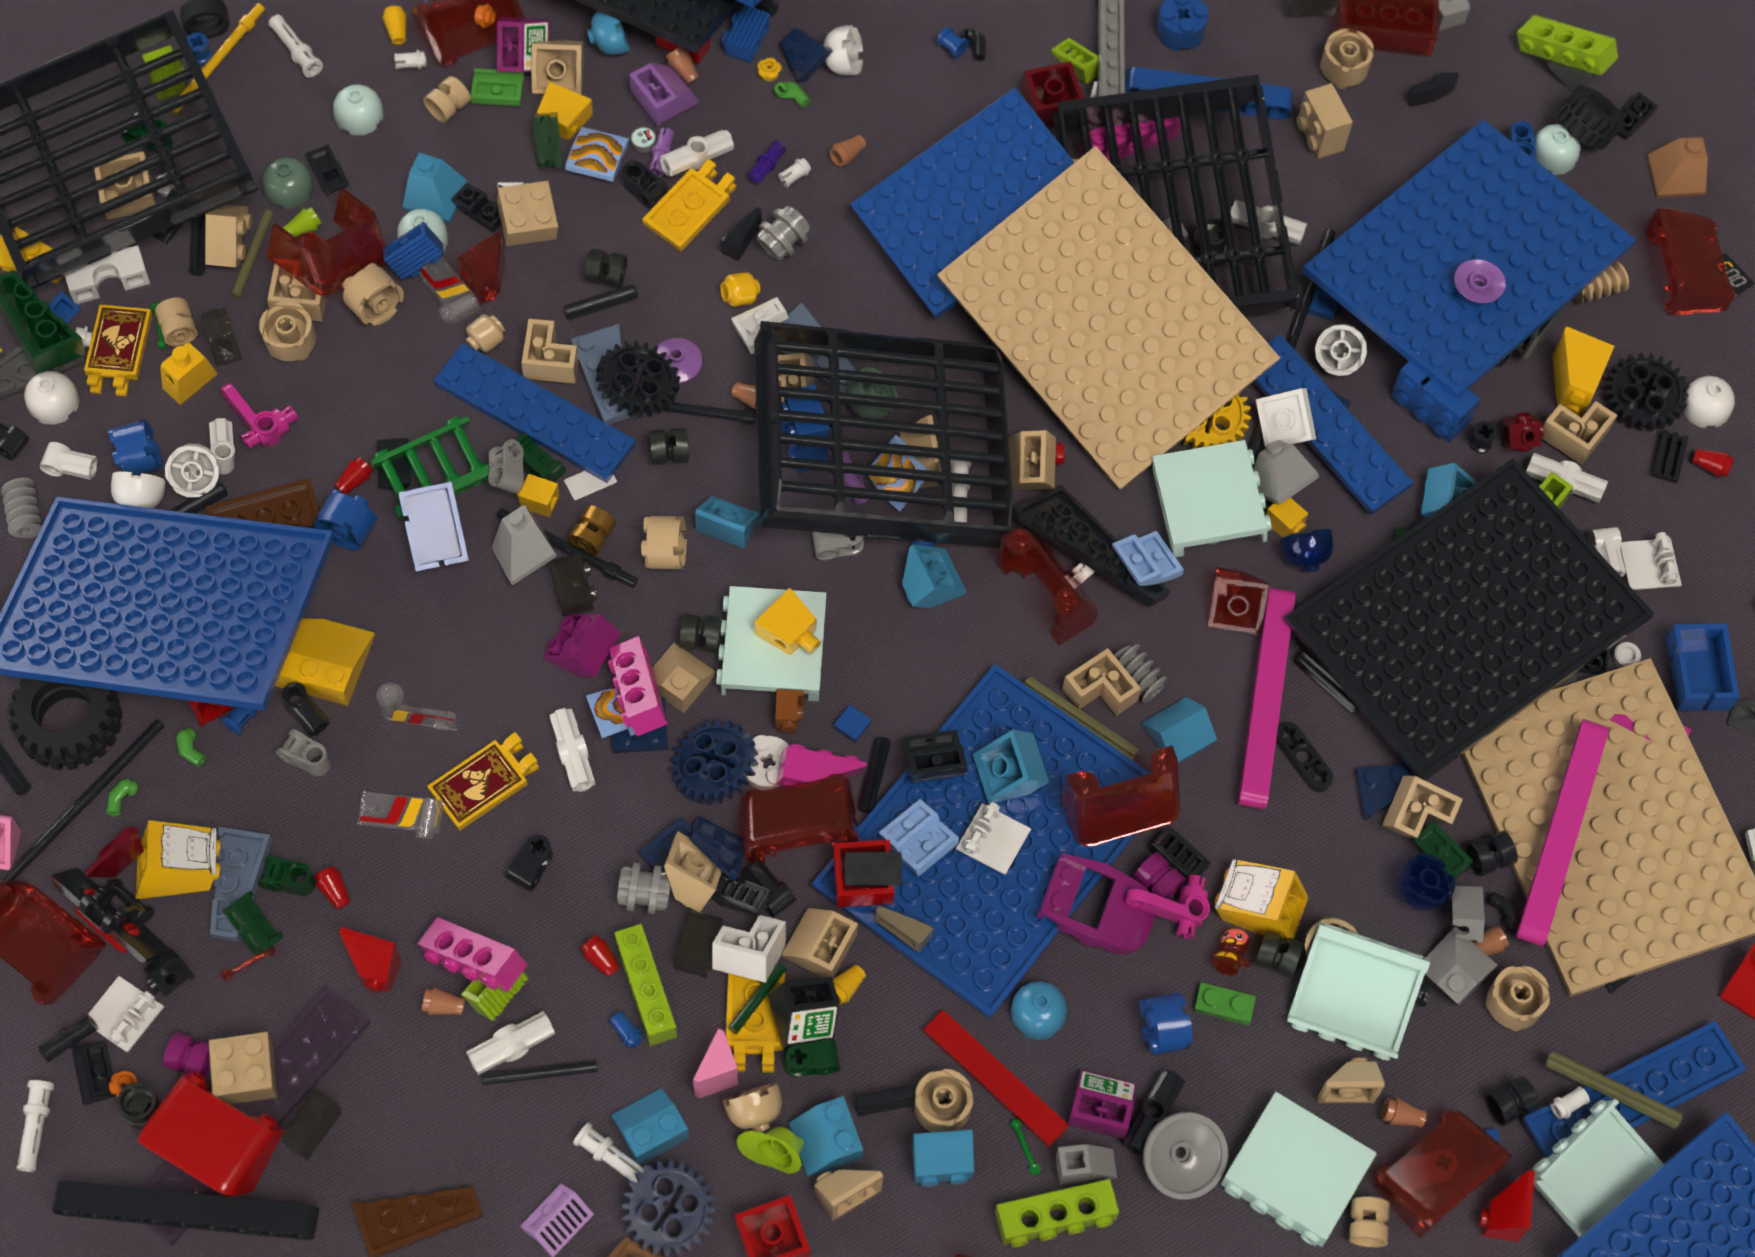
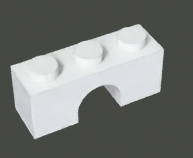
[65,246,150,304]

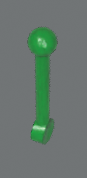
[151,303,167,349]
[1010,1119,1041,1176]

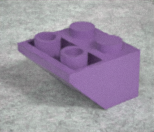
[629,63,699,126]

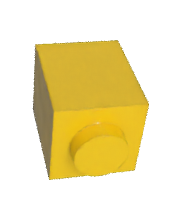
[516,474,560,518]
[1266,497,1309,541]

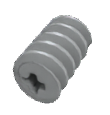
[1,478,42,539]
[1114,644,1167,703]

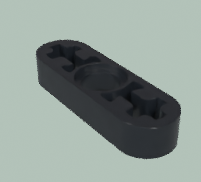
[1276,722,1333,792]

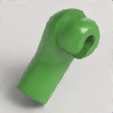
[774,82,811,108]
[176,728,206,767]
[106,778,138,817]

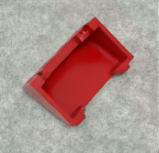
[137,1071,285,1196]

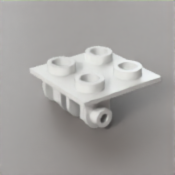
[1620,532,1682,590]
[956,802,1031,875]
[88,976,164,1053]

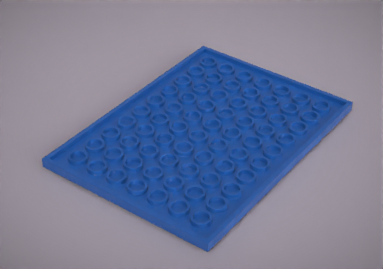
[1302,120,1636,400]
[0,497,335,711]
[811,664,1171,1019]

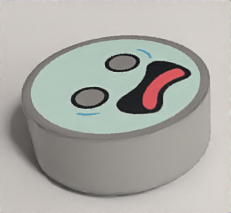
[631,127,656,153]

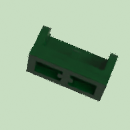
[532,112,562,168]
[514,432,566,482]
[1413,821,1473,882]
[222,890,284,956]

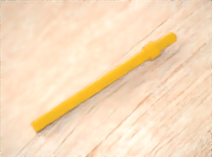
[171,3,265,115]

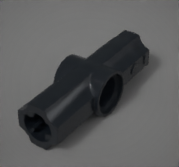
[1123,1069,1185,1156]

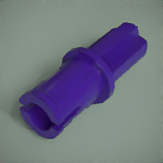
[749,140,786,183]

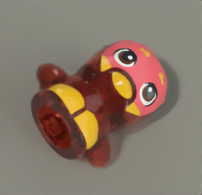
[1211,928,1251,976]

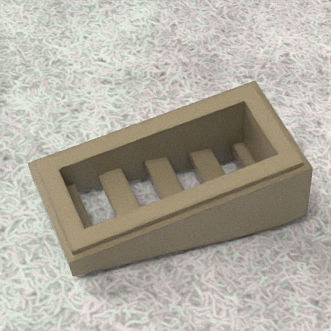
[875,906,934,953]

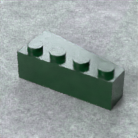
[0,271,85,375]

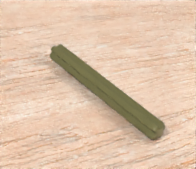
[1024,677,1139,761]
[1546,1052,1683,1128]

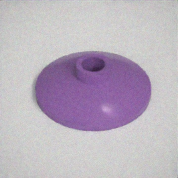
[1454,259,1506,303]
[654,338,702,384]

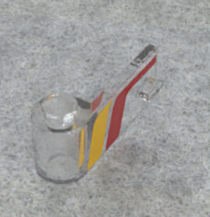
[417,257,480,325]
[376,683,459,731]
[358,791,444,839]

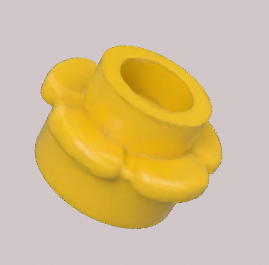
[757,58,781,81]

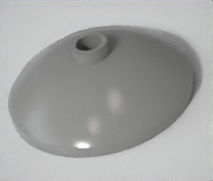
[1143,1112,1228,1200]

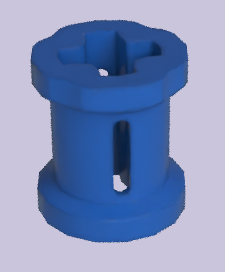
[937,26,969,58]
[187,33,212,66]
[220,707,257,735]

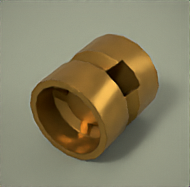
[568,505,616,556]

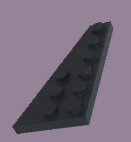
[1012,485,1170,607]

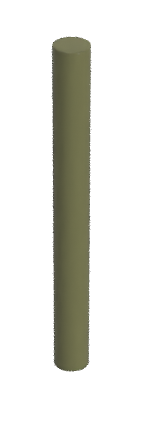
[230,209,273,299]

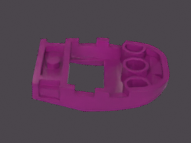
[1037,854,1155,955]

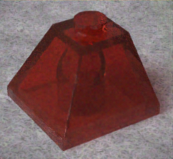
[457,231,506,306]
[1207,567,1269,635]

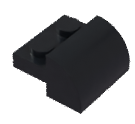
[903,730,967,783]

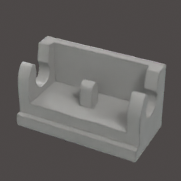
[1451,885,1485,943]

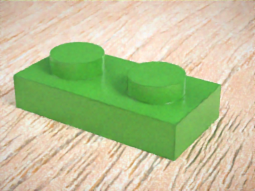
[1194,982,1256,1026]

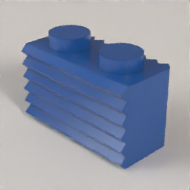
[722,5,770,63]
[383,222,444,280]

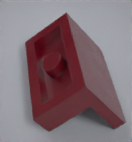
[85,826,144,878]

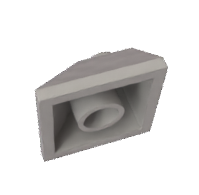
[1253,440,1319,505]
[491,505,557,585]
[1425,926,1498,1006]

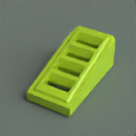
[1051,38,1099,84]

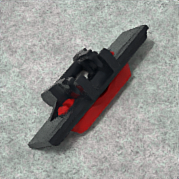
[50,868,169,963]

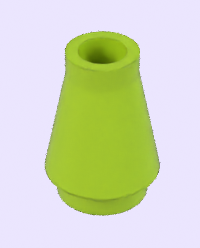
[282,207,322,240]

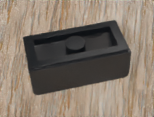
[377,438,411,491]
[845,852,902,886]
[72,1042,117,1105]

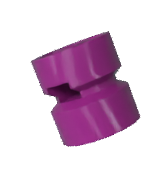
[1133,852,1186,900]
[163,1032,211,1077]

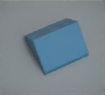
[695,496,759,549]
[1141,697,1217,767]

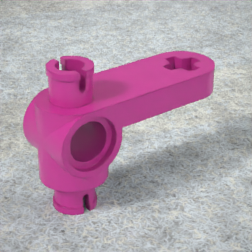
[220,383,299,450]
[1126,875,1210,939]

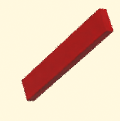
[923,1010,1069,1148]

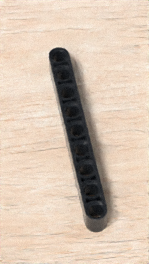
[52,1180,320,1240]

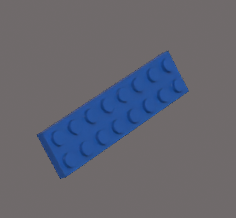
[1253,334,1413,515]
[433,343,636,483]
[1521,1020,1747,1159]

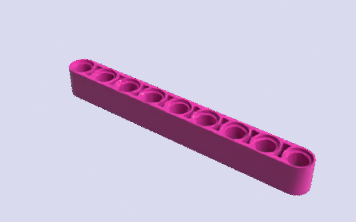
[1238,587,1296,810]
[1516,719,1610,947]

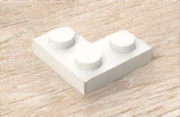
[731,297,788,354]

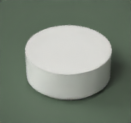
[1612,642,1641,668]

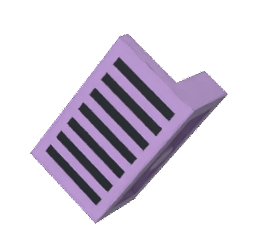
[520,1184,594,1257]

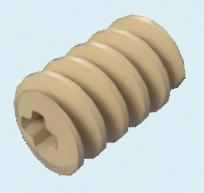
[1574,261,1629,304]

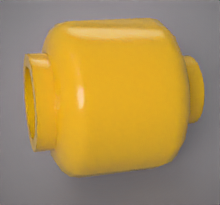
[720,272,760,307]

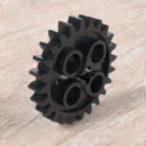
[595,341,680,418]
[1603,353,1689,432]

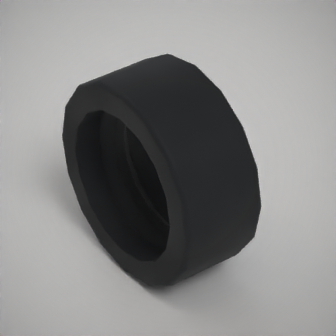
[180,0,230,39]

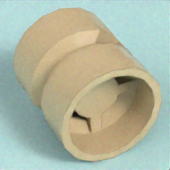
[423,76,471,123]
[155,298,198,346]
[1349,1197,1390,1247]

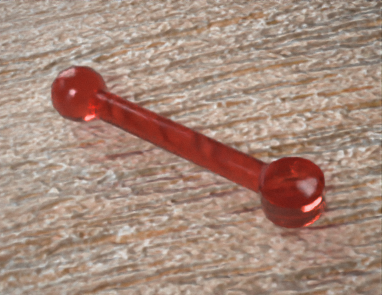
[221,946,276,981]

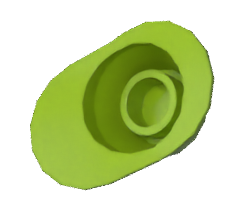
[737,1127,804,1174]

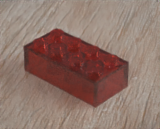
[1336,0,1439,56]

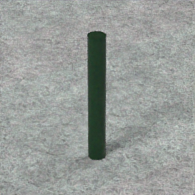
[728,962,787,1035]

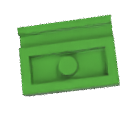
[471,68,524,106]

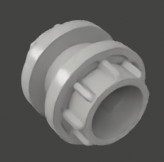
[757,206,810,260]
[617,862,670,915]

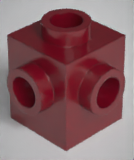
[1502,412,1544,452]

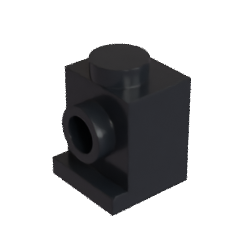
[143,948,195,997]

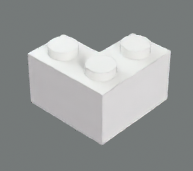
[712,915,786,983]

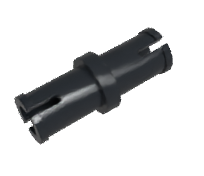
[38,1014,99,1062]

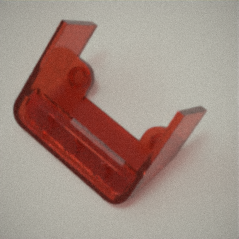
[266,188,387,296]

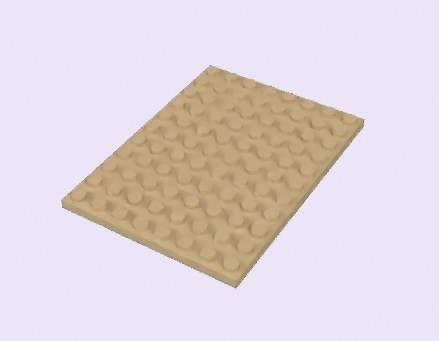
[937,146,1280,491]
[1462,658,1755,997]

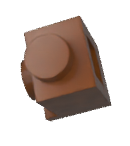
[775,689,804,733]

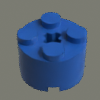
[1157,0,1209,51]
[108,419,163,476]
[313,490,377,550]
[1138,992,1193,1055]

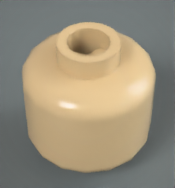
[466,314,505,353]

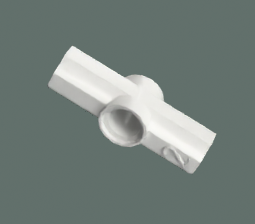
[659,129,734,176]
[1231,200,1307,245]
[1526,453,1608,503]
[549,708,595,792]
[466,1011,555,1075]

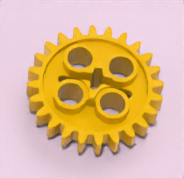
[1183,393,1251,449]

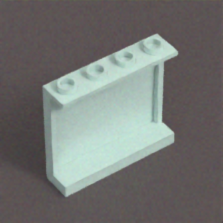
[1152,440,1271,557]
[716,586,826,701]
[1287,921,1430,1061]
[1221,1092,1377,1247]
[1533,1099,1663,1237]

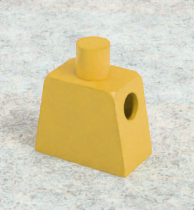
[537,82,593,140]
[160,343,217,405]
[754,588,821,655]

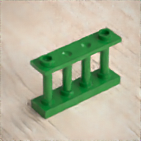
[371,416,489,521]

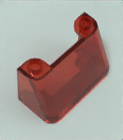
[411,0,525,67]
[1646,207,1735,316]
[997,529,1098,645]
[1061,746,1181,847]
[741,774,860,864]
[0,881,106,1005]
[1373,1109,1512,1239]

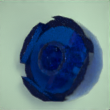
[1280,529,1334,573]
[1397,853,1455,911]

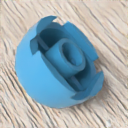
[587,11,629,55]
[1010,981,1068,1040]

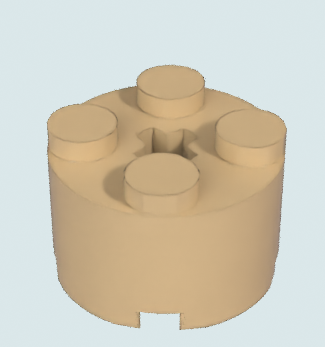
[1320,29,1374,89]
[343,263,404,326]
[259,301,316,361]
[641,516,687,570]
[1485,966,1550,1031]
[914,1069,973,1133]

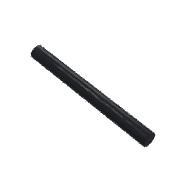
[482,1061,598,1085]

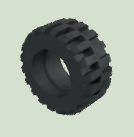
[8,678,122,770]

